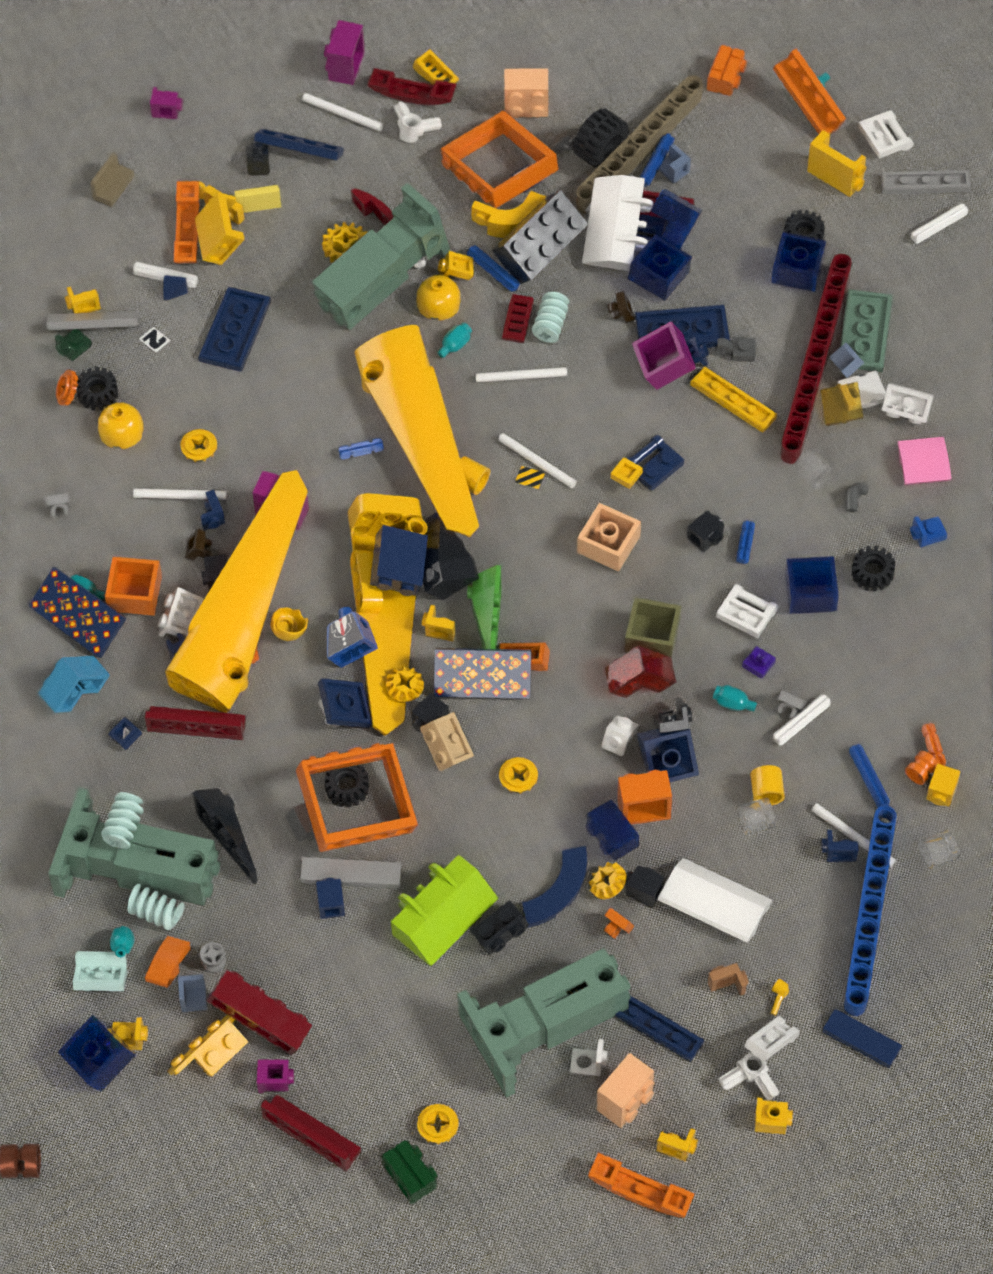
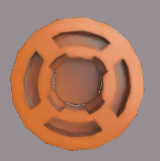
[905,751,938,785]

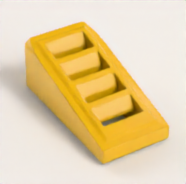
[412,49,459,85]

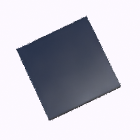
[318,678,372,728]

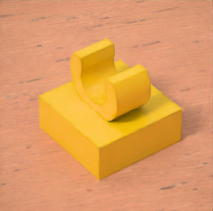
[610,457,643,489]

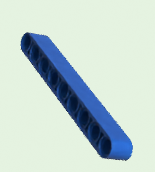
[844,805,897,1016]

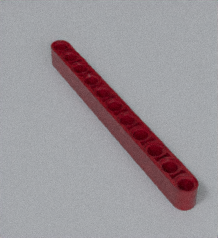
[780,254,852,464]

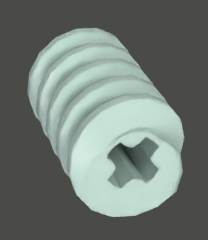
[532,291,570,343]
[101,792,144,849]
[127,884,184,930]

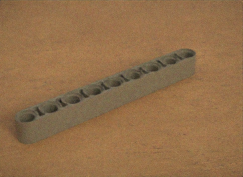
[576,75,703,213]

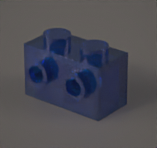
[586,799,639,861]

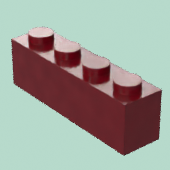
[206,970,312,1055]

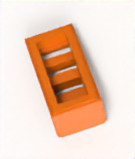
[499,642,550,671]

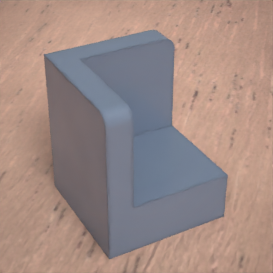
[658,144,691,183]
[830,342,864,378]
[178,974,207,1012]

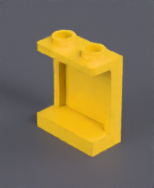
[807,130,867,197]
[195,192,245,265]

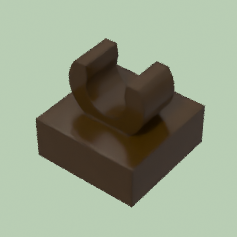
[607,291,635,323]
[185,529,213,561]

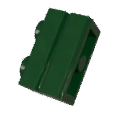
[381,1140,438,1204]

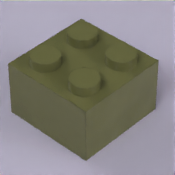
[625,597,682,661]

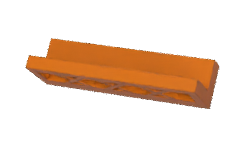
[773,48,846,134]

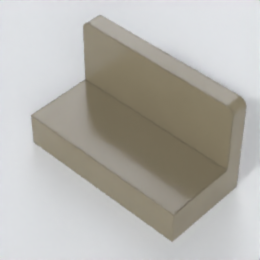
[90,153,135,207]

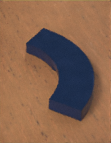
[522,846,587,928]

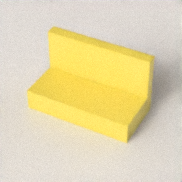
[234,185,281,213]

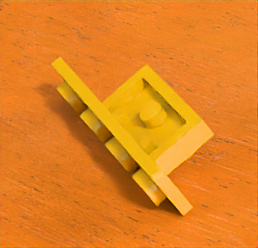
[167,1015,248,1077]

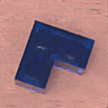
[651,188,703,253]

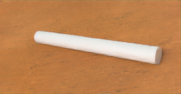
[303,93,383,132]
[476,367,567,383]
[498,433,577,489]
[133,489,227,500]
[811,803,896,868]

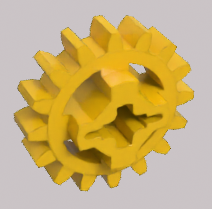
[322,222,368,263]

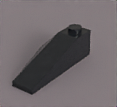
[423,512,479,600]
[192,788,258,884]

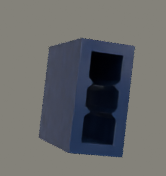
[370,525,428,596]

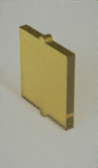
[821,382,864,426]

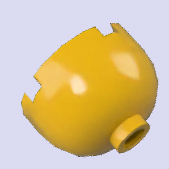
[416,275,461,321]
[98,402,144,449]

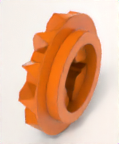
[56,370,78,406]

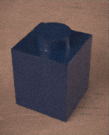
[316,878,345,919]

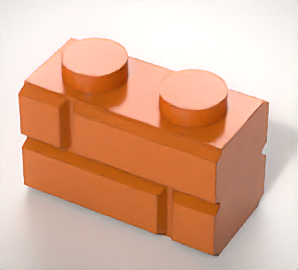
[707,45,747,96]

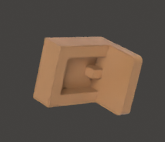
[708,963,749,996]

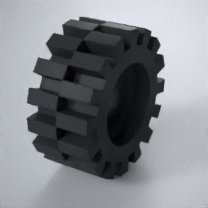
[784,210,825,252]
[76,367,118,411]
[851,546,896,592]
[324,765,369,808]

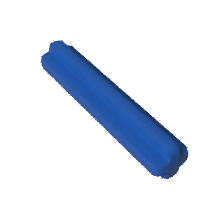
[639,133,674,187]
[467,246,520,292]
[849,744,890,808]

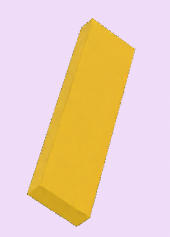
[690,366,777,433]

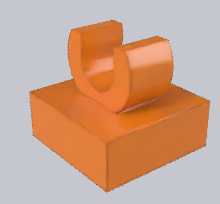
[604,907,634,939]

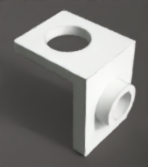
[570,1039,608,1076]

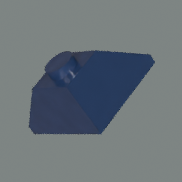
[637,729,699,783]

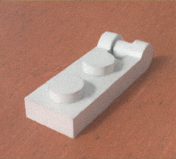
[744,1016,800,1062]

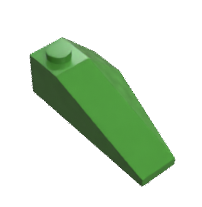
[467,565,502,649]

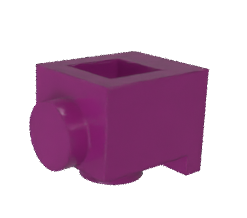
[150,87,184,119]
[257,1059,295,1093]

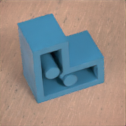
[38,656,110,713]

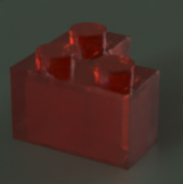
[604,646,677,698]

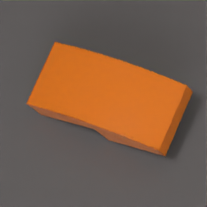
[145,936,190,988]

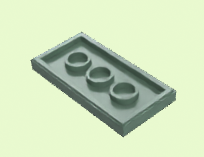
[840,289,893,373]

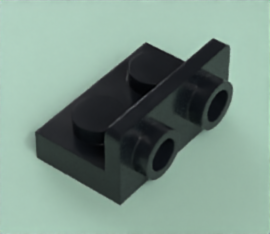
[653,698,692,733]
[470,900,529,955]

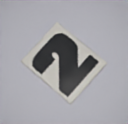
[139,327,171,352]

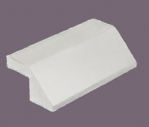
[658,858,772,943]

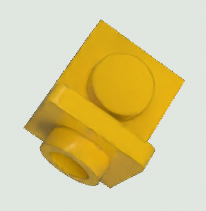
[437,251,473,281]
[64,286,101,313]
[422,605,455,642]
[111,1017,148,1050]
[657,1128,698,1162]

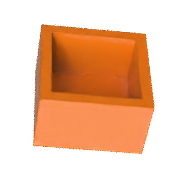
[105,557,162,616]
[617,770,672,826]

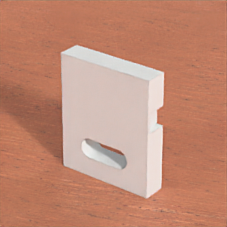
[837,371,886,412]

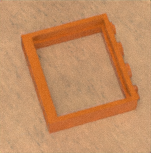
[441,110,559,208]
[296,743,418,852]

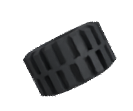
[573,108,629,169]

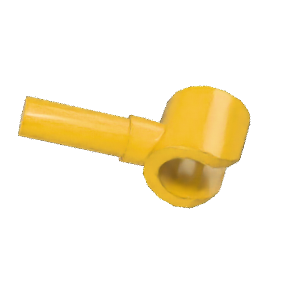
[770,979,789,1016]

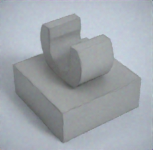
[45,493,70,517]
[778,690,808,718]

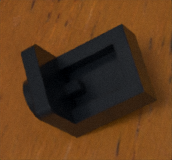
[246,143,270,176]

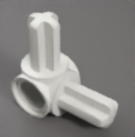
[394,102,442,143]
[719,1052,779,1100]

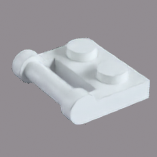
[858,110,914,158]
[716,584,779,638]

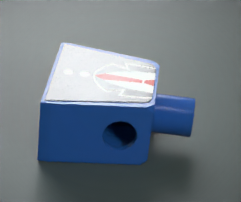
[327,607,378,668]

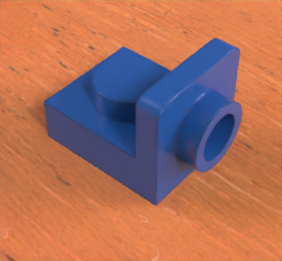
[910,516,948,547]

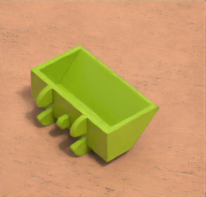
[391,854,499,966]

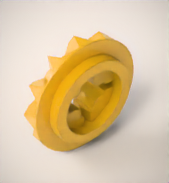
[180,429,217,463]
[385,666,424,702]
[499,757,538,794]
[588,862,627,899]
[417,1104,459,1145]

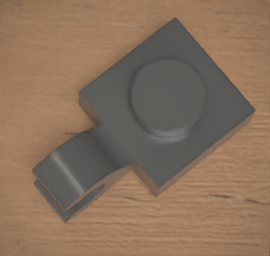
[716,337,756,362]

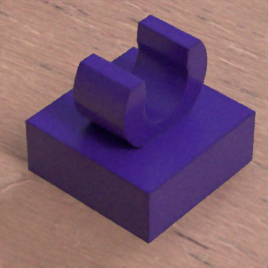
[742,646,776,679]

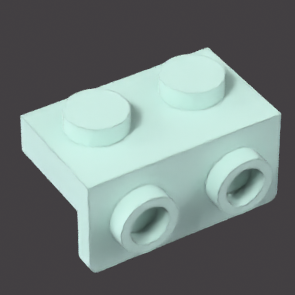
[73,951,127,992]

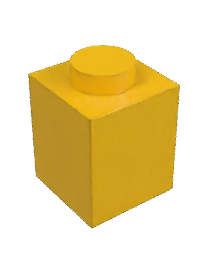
[926,764,961,807]

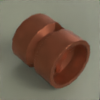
[0,1144,41,1178]

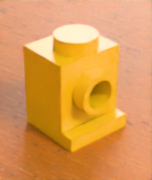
[754,1098,793,1134]

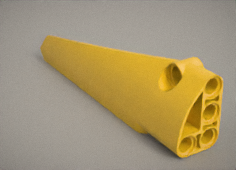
[354,325,479,537]
[165,470,308,713]
[347,493,428,736]

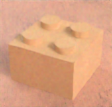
[504,69,548,118]
[577,503,641,572]
[597,1053,655,1128]

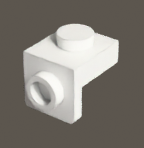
[601,715,639,756]

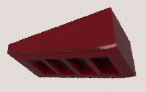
[502,294,534,343]

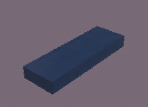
[822,1009,902,1069]

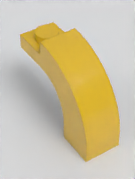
[471,191,546,238]

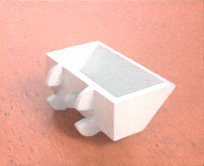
[582,175,653,271]

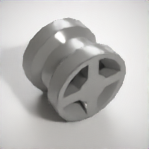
[200,942,226,973]

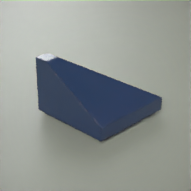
[163,275,188,301]

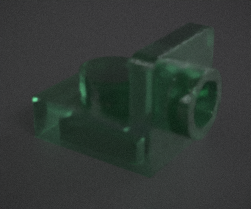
[55,329,92,362]

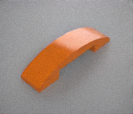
[174,181,200,263]
[588,1153,694,1218]

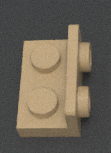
[420,712,474,771]

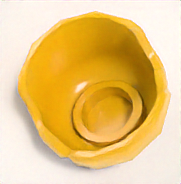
[270,607,308,641]

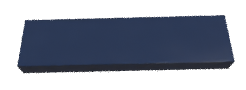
[254,128,344,160]
[615,995,705,1062]

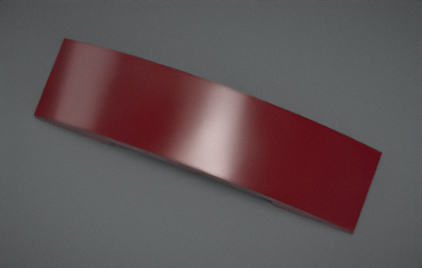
[368,68,457,105]
[351,188,393,226]

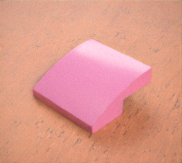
[897,437,951,485]

